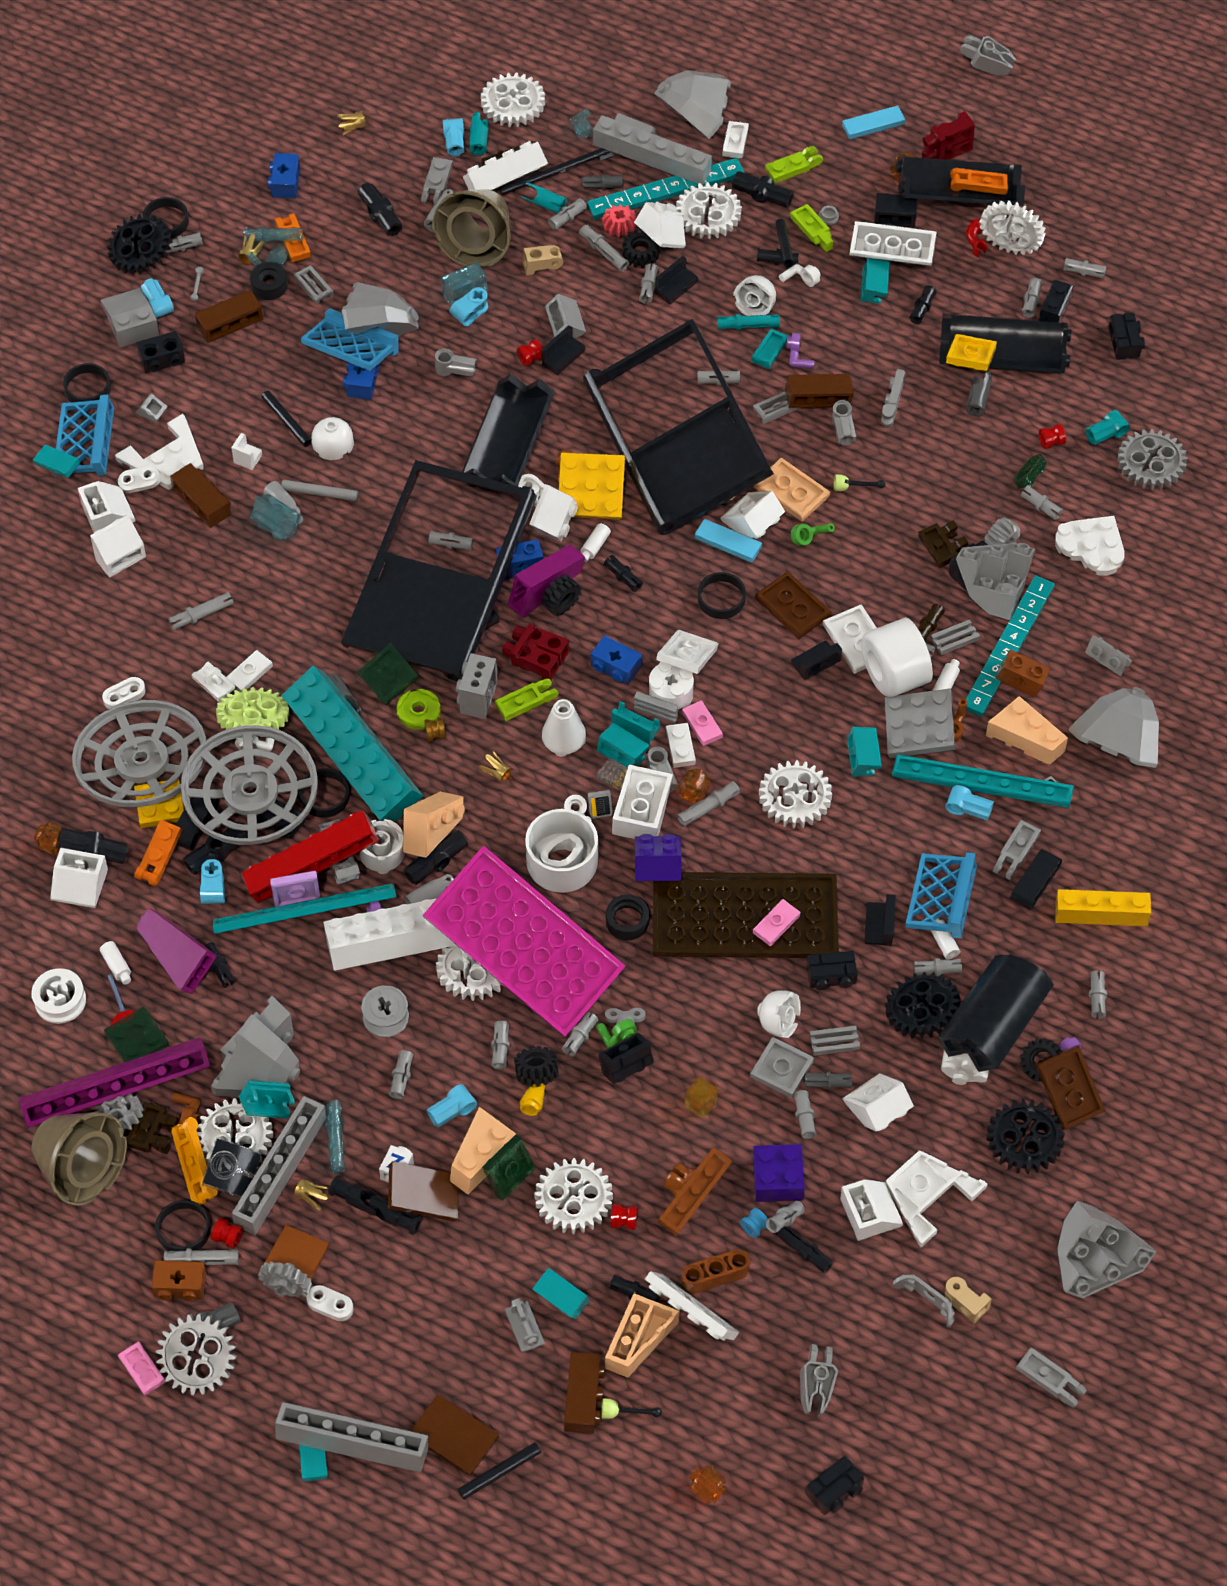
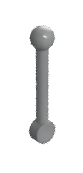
[190,267,204,302]

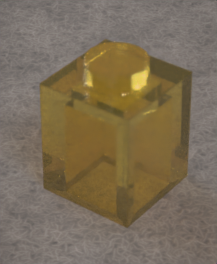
[685,1076,718,1118]

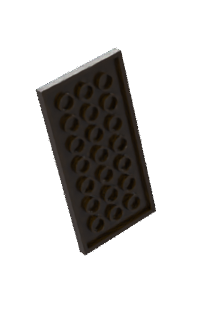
[653,872,839,958]

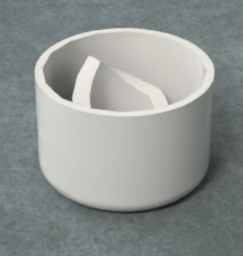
[861,617,933,697]
[525,809,598,893]

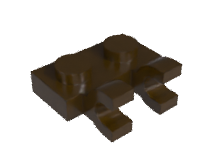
[918,520,969,568]
[126,1102,179,1155]

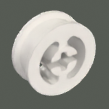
[32,968,86,1024]

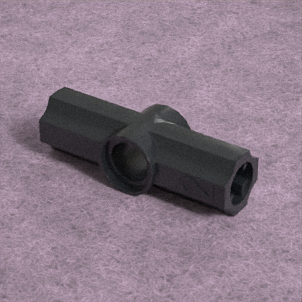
[732,171,794,208]
[358,182,403,237]
[183,822,248,875]
[56,827,128,864]
[403,829,468,885]

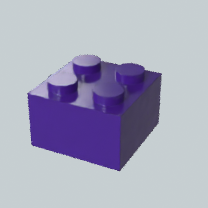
[635,834,681,881]
[753,1144,805,1202]

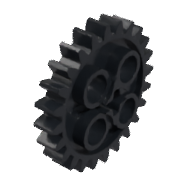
[107,213,172,275]
[885,972,961,1039]
[986,1099,1065,1174]

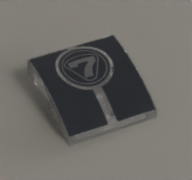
[201,1138,262,1199]

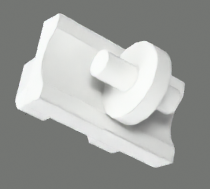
[192,662,235,703]

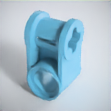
[449,287,488,326]
[200,859,225,905]

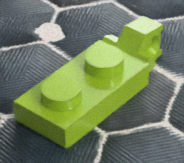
[790,204,833,252]

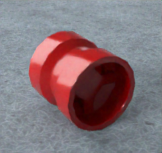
[516,339,543,366]
[1038,424,1066,449]
[611,1204,638,1230]
[211,1217,244,1249]

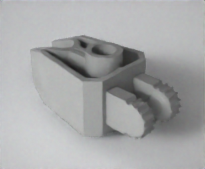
[960,35,1016,75]
[800,1344,838,1417]

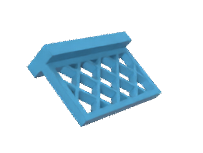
[301,308,399,371]
[53,395,114,476]
[906,852,977,938]

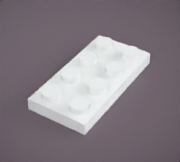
[645,1271,739,1341]

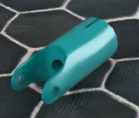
[469,111,488,156]
[520,183,567,214]

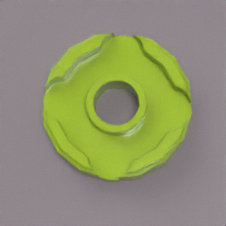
[397,689,441,730]

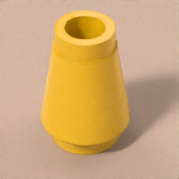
[519,1083,546,1116]

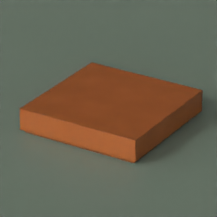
[265,1225,329,1280]

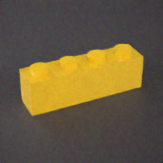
[1055,889,1151,926]

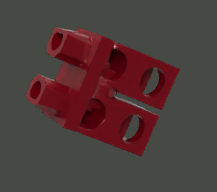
[922,111,975,160]
[502,624,570,680]

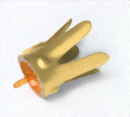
[337,111,368,135]
[238,234,264,264]
[479,751,512,783]
[293,1179,329,1211]

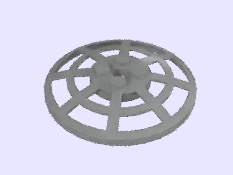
[72,700,206,807]
[181,725,318,845]

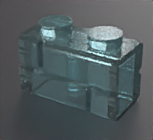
[441,262,487,305]
[250,494,301,540]

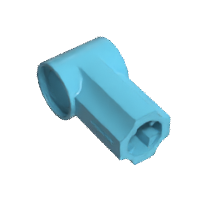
[443,118,464,157]
[141,278,174,318]
[945,785,994,820]
[427,1084,478,1128]

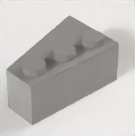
[220,996,294,1061]

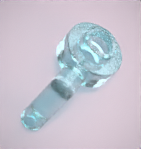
[569,108,593,139]
[246,245,288,266]

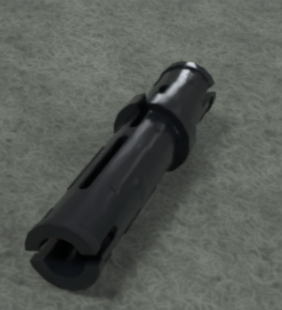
[773,1226,834,1274]

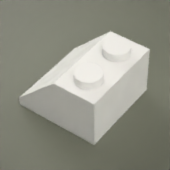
[634,202,686,249]
[529,484,578,541]
[720,491,785,539]
[842,1073,914,1132]

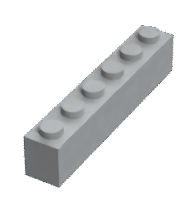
[593,115,712,185]
[232,1096,326,1235]
[275,1402,428,1473]

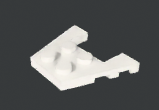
[115,414,204,490]
[886,1150,987,1247]

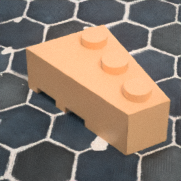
[986,696,1068,765]
[403,791,465,858]
[450,1107,516,1194]
[605,1294,679,1378]

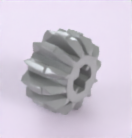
[985,517,1020,545]

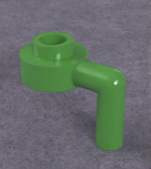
[791,523,835,546]
[596,1019,637,1048]

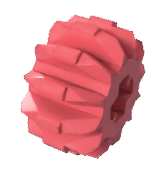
[602,203,636,238]

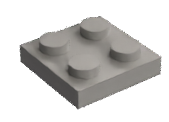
[750,1037,814,1098]

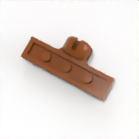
[657,1147,732,1236]

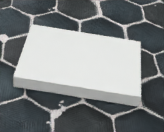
[823,604,876,674]
[656,630,719,674]

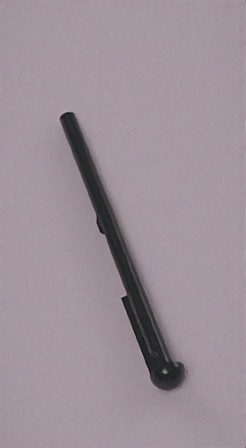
[499,148,617,195]

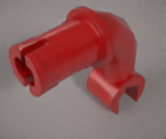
[966,218,987,257]

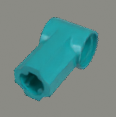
[1085,410,1131,445]

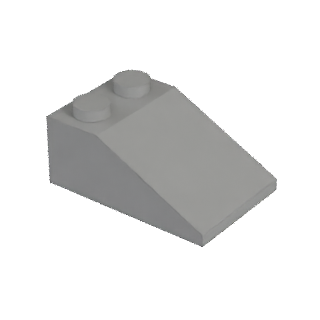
[101,288,159,347]

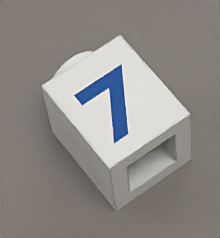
[379,1145,414,1183]

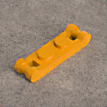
[171,1117,218,1205]

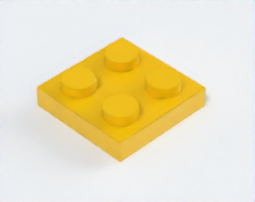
[946,334,997,371]
[134,778,184,828]

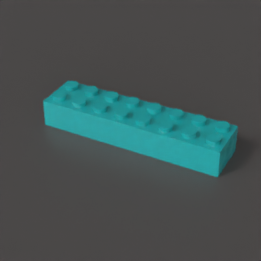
[281,665,423,822]

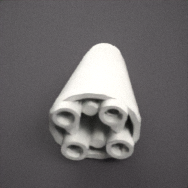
[542,699,586,757]

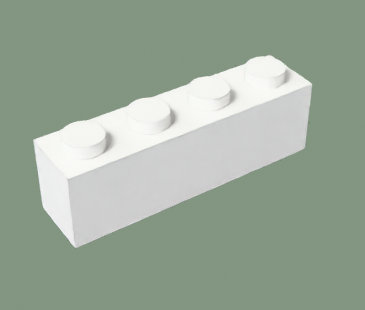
[463,141,548,191]

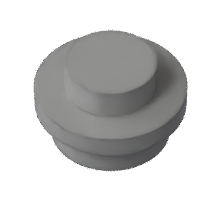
[819,206,839,225]

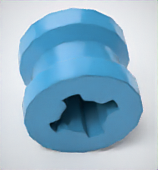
[740,1208,768,1239]

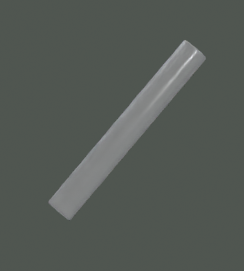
[281,480,359,501]

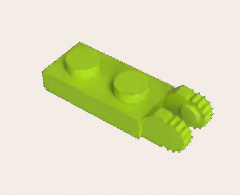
[765,146,823,183]
[495,678,559,722]

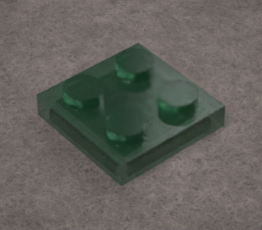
[358,643,419,706]
[104,1007,169,1062]
[482,1135,535,1201]

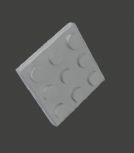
[885,688,956,758]

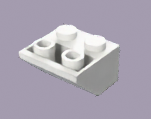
[78,481,135,533]
[90,515,146,578]
[50,848,108,908]
[840,1179,903,1241]

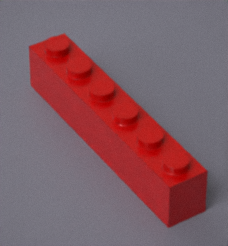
[242,810,379,904]

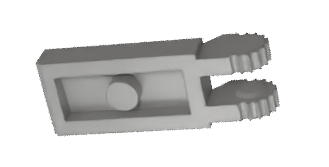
[421,157,453,204]
[881,369,905,427]
[993,820,1041,880]
[1016,1348,1087,1408]

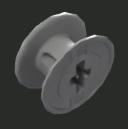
[361,985,409,1037]

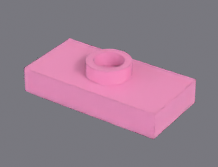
[682,700,723,746]
[753,899,801,946]
[118,1341,165,1396]

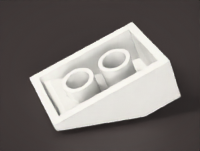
[612,765,673,839]

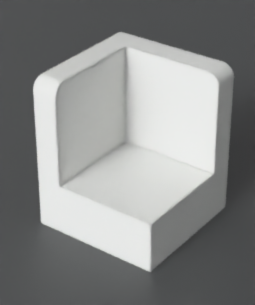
[231,433,263,470]

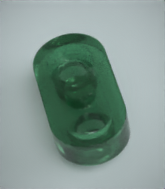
[1013,454,1047,489]

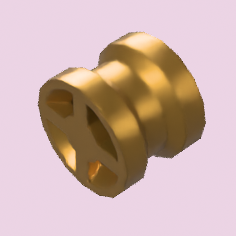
[424,717,446,742]

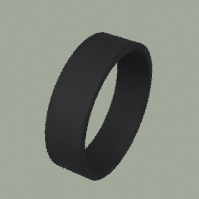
[143,197,189,239]
[63,363,111,402]
[698,572,746,619]
[299,768,350,818]
[155,1200,210,1251]

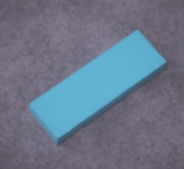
[842,106,905,140]
[695,519,762,563]

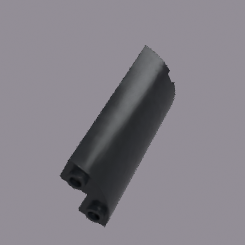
[895,156,1025,206]
[939,313,1072,373]
[462,374,555,494]
[938,954,1054,1072]

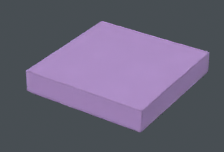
[270,871,320,907]

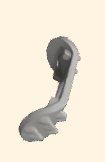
[893,1274,955,1327]

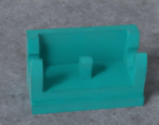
[860,258,890,304]
[611,701,661,744]
[597,723,650,770]
[847,727,882,777]
[239,1080,295,1119]
[532,1267,590,1319]

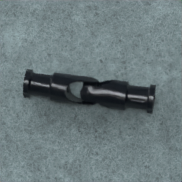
[328,1175,423,1235]

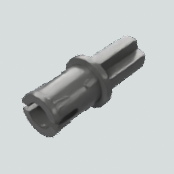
[582,174,623,190]
[804,1071,852,1090]

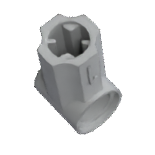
[435,349,477,377]
[831,400,856,445]
[647,747,678,793]

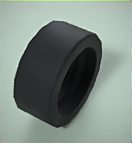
[606,895,649,940]

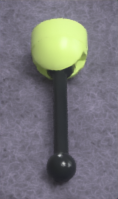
[834,474,886,492]
[601,1398,662,1419]

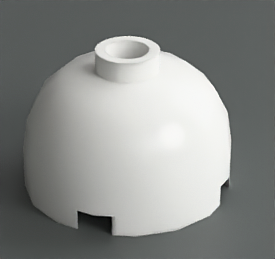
[734,275,776,316]
[311,417,354,460]
[757,990,801,1038]

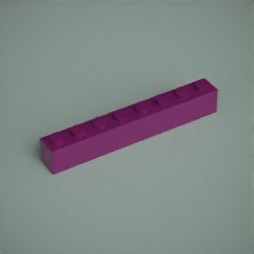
[18,1037,210,1128]

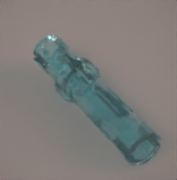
[243,226,303,243]
[325,1101,345,1173]

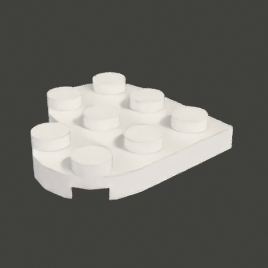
[1055,516,1124,576]

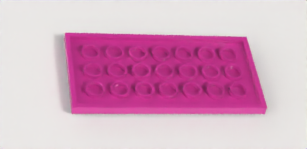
[422,845,625,1037]

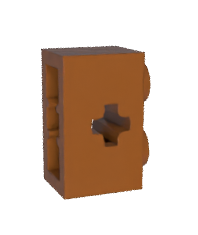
[995,649,1050,697]
[152,1260,206,1301]

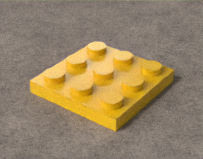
[559,453,625,520]

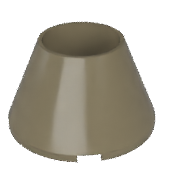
[432,189,511,268]
[31,1112,127,1206]

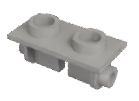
[1085,635,1132,676]
[505,1298,545,1353]

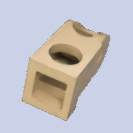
[522,245,564,275]
[945,1277,992,1324]

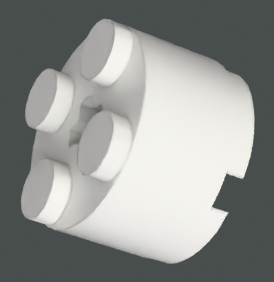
[649,662,694,709]
[359,819,405,874]
[941,1050,989,1085]

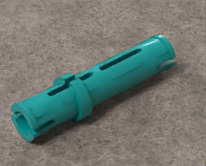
[717,314,780,331]

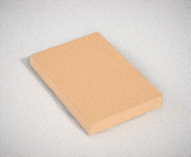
[753,458,830,522]

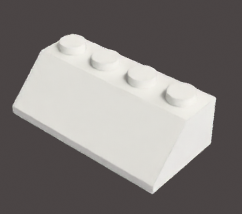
[850,221,936,266]

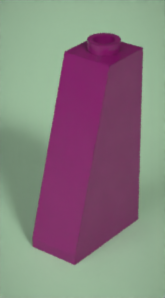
[508,544,585,618]
[136,908,218,994]

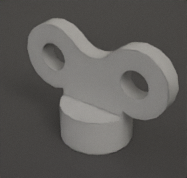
[605,1008,646,1024]

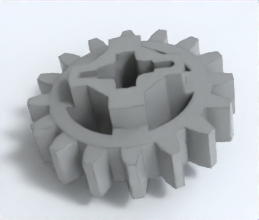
[92,1093,144,1133]
[258,1262,312,1298]

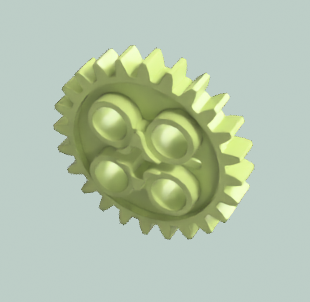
[216,687,289,738]

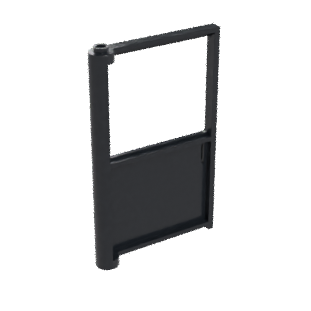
[583,319,774,535]
[341,460,537,682]

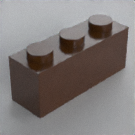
[195,290,263,343]
[785,374,854,408]
[170,463,231,528]
[564,1352,605,1434]

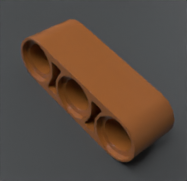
[682,1249,750,1294]

